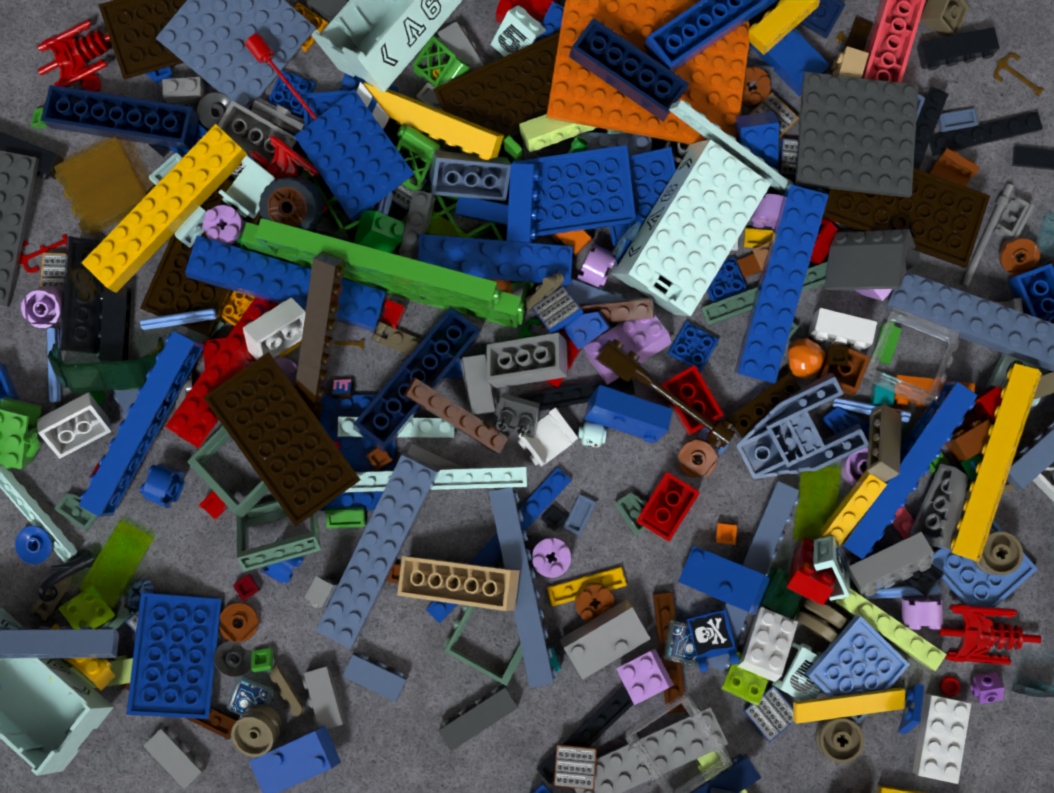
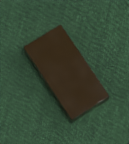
[843,17,873,51]

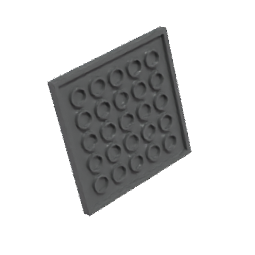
[795,72,918,198]

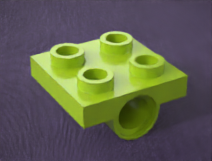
[58,585,116,630]
[721,652,769,706]

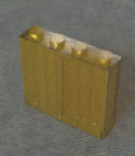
[54,137,146,236]

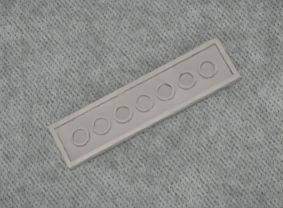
[574,706,729,793]

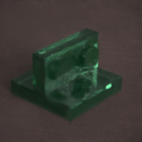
[760,567,802,619]

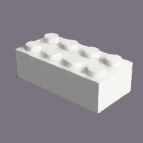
[912,693,971,784]

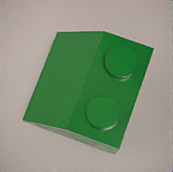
[354,211,406,253]

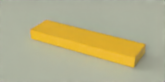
[547,567,627,606]

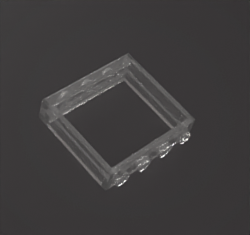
[862,307,960,406]
[625,691,733,793]

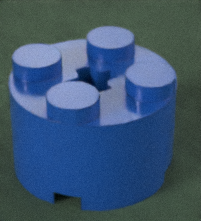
[140,464,185,508]
[260,538,304,584]

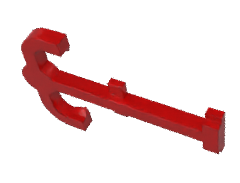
[19,234,67,273]

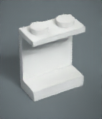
[517,408,578,467]

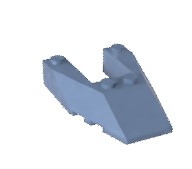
[736,372,869,479]

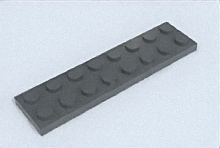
[0,151,39,307]

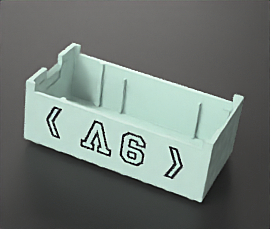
[312,0,462,93]
[611,139,771,316]
[0,608,114,776]

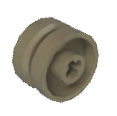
[972,532,1023,575]
[795,598,847,643]
[231,704,283,757]
[815,717,864,763]

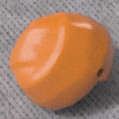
[788,338,825,379]

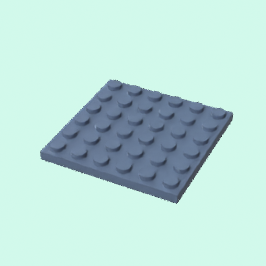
[156,0,317,110]

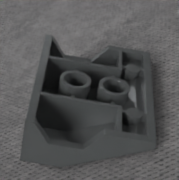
[825,229,916,290]

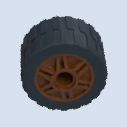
[259,176,324,231]

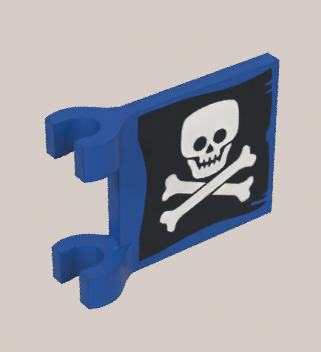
[687,610,740,673]

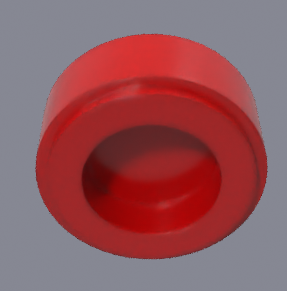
[82,75,102,92]
[939,676,961,697]

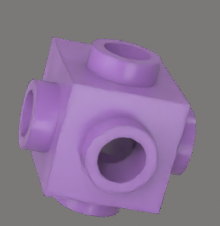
[970,672,1005,704]

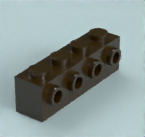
[726,373,801,438]

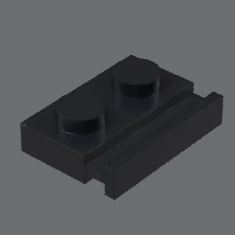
[904,564,944,596]

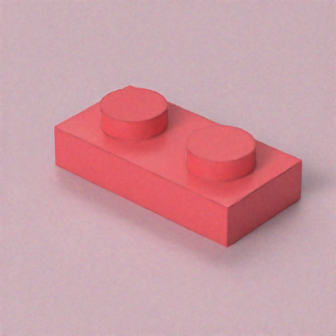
[892,506,915,540]

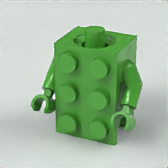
[0,397,42,470]

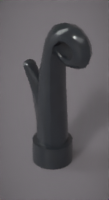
[39,550,97,602]

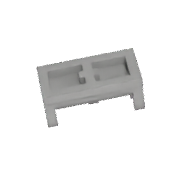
[994,198,1035,240]

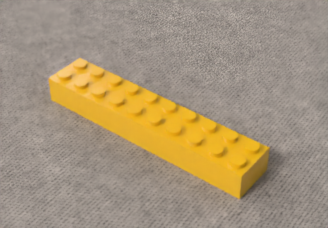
[81,124,249,293]

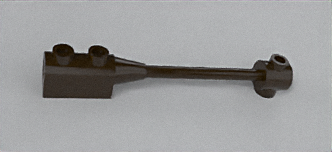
[594,339,735,449]

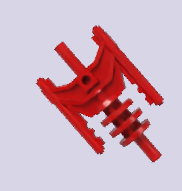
[37,19,110,88]
[250,135,328,212]
[939,604,1041,665]

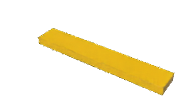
[793,687,905,724]

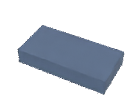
[938,108,979,133]
[563,493,597,537]

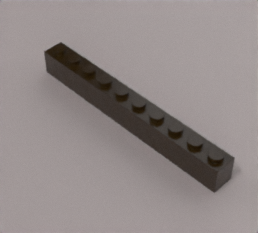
[295,251,345,424]

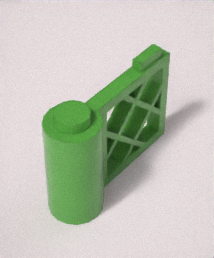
[412,35,471,88]
[396,125,440,191]

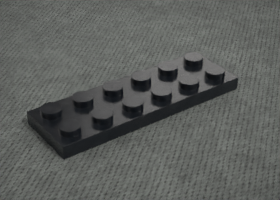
[59,236,105,354]

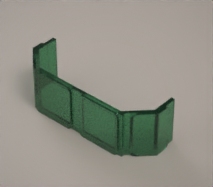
[48,337,165,393]

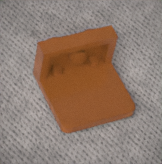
[929,148,980,187]

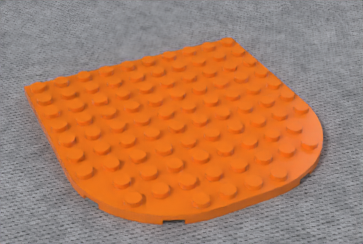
[546,0,749,144]

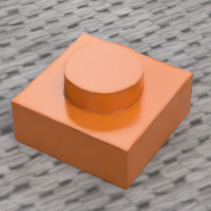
[715,523,737,545]

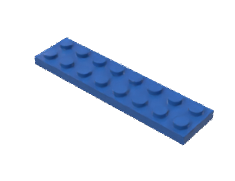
[417,234,573,285]

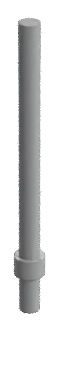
[961,183,1014,287]

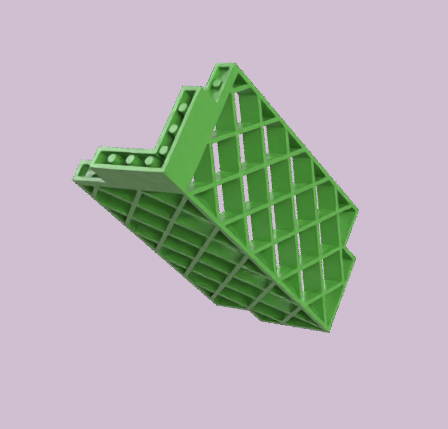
[241,156,534,329]

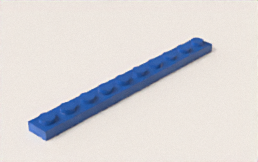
[426,467,572,623]

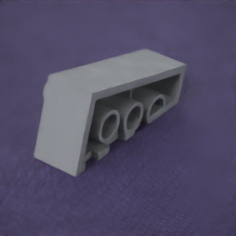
[909,464,969,552]

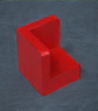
[380,299,406,330]
[198,491,228,519]

